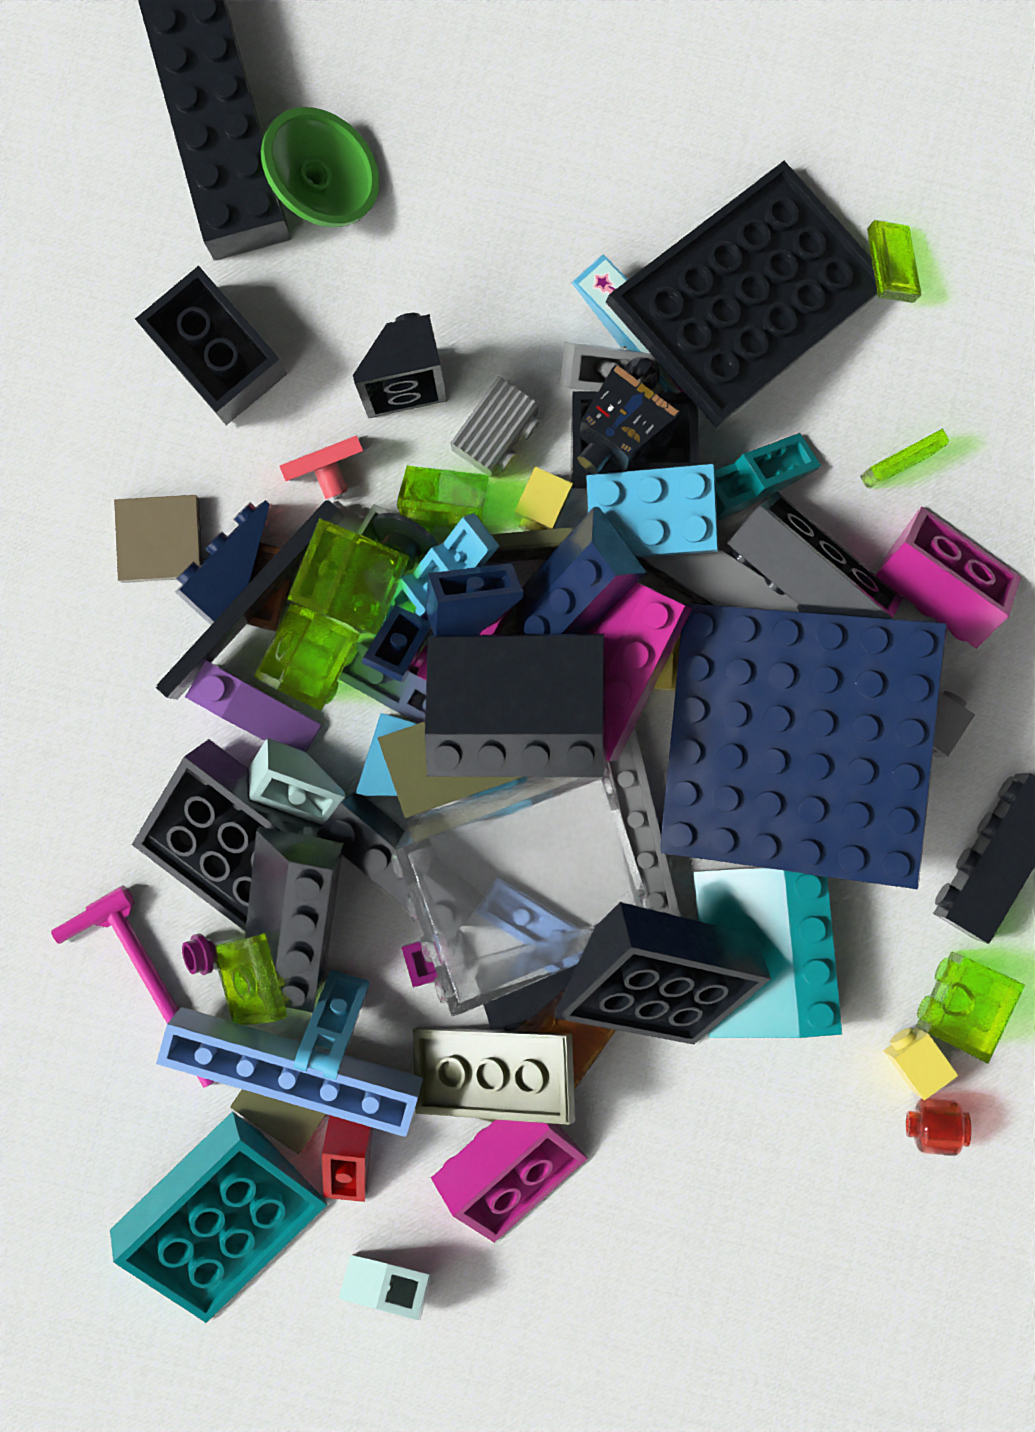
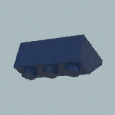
[516,507,646,634]

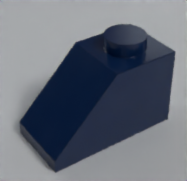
[426,563,523,635]
[361,605,431,682]

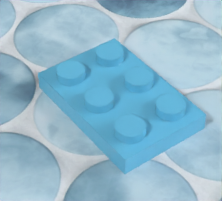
[586,464,719,558]

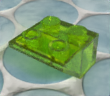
[397,465,490,533]
[287,519,409,635]

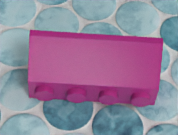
[587,582,692,762]

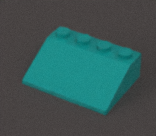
[693,866,842,1038]
[110,1111,327,1323]

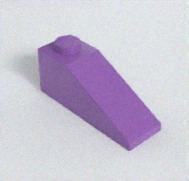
[185,661,322,753]

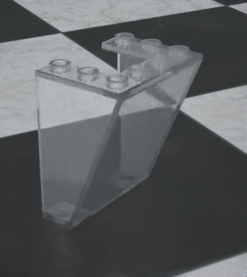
[392,763,654,1017]

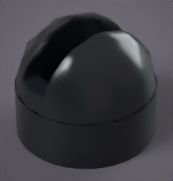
[625,357,660,390]

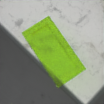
[867,220,922,303]
[860,428,950,489]

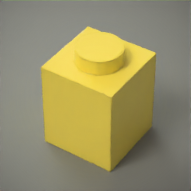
[514,467,573,531]
[883,1027,958,1101]

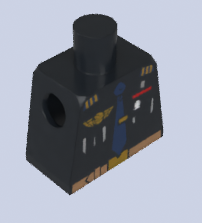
[577,364,680,474]

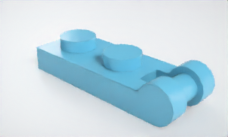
[293,969,370,1080]

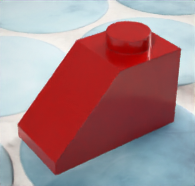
[322,1115,373,1202]

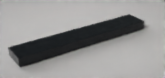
[156,500,345,700]

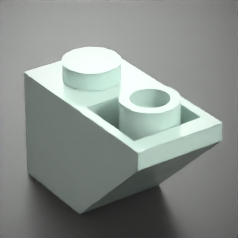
[339,1255,432,1320]

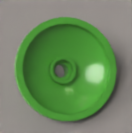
[261,107,379,228]

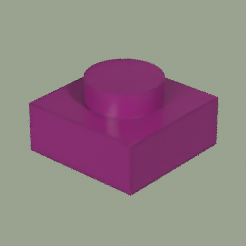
[401,935,454,988]

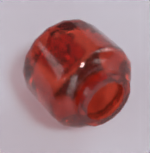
[905,1098,972,1156]

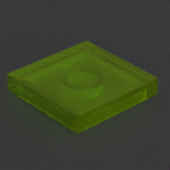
[215,933,288,1025]

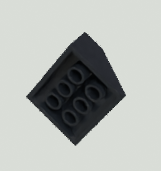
[425,633,607,777]
[132,739,323,932]
[555,902,771,1045]

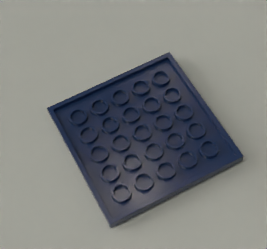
[660,603,947,890]

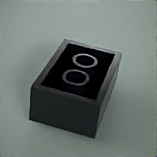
[135,265,288,426]

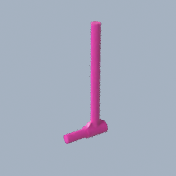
[51,885,215,1088]

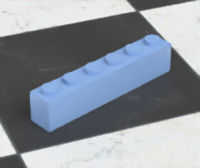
[156,1007,423,1137]

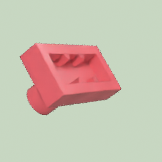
[279,435,363,499]

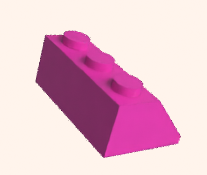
[876,506,1021,649]
[431,1120,588,1243]

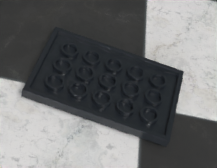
[605,160,892,427]

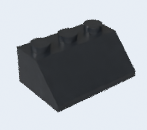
[353,312,447,418]
[570,391,699,489]

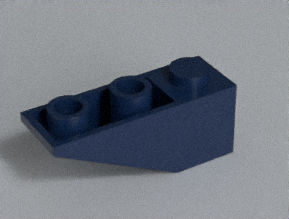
[175,500,270,625]

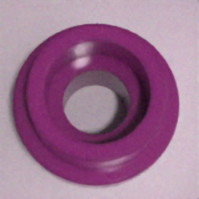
[182,933,218,975]

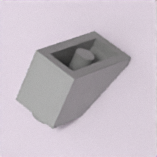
[559,342,655,391]

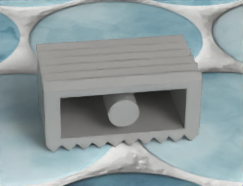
[450,376,540,478]

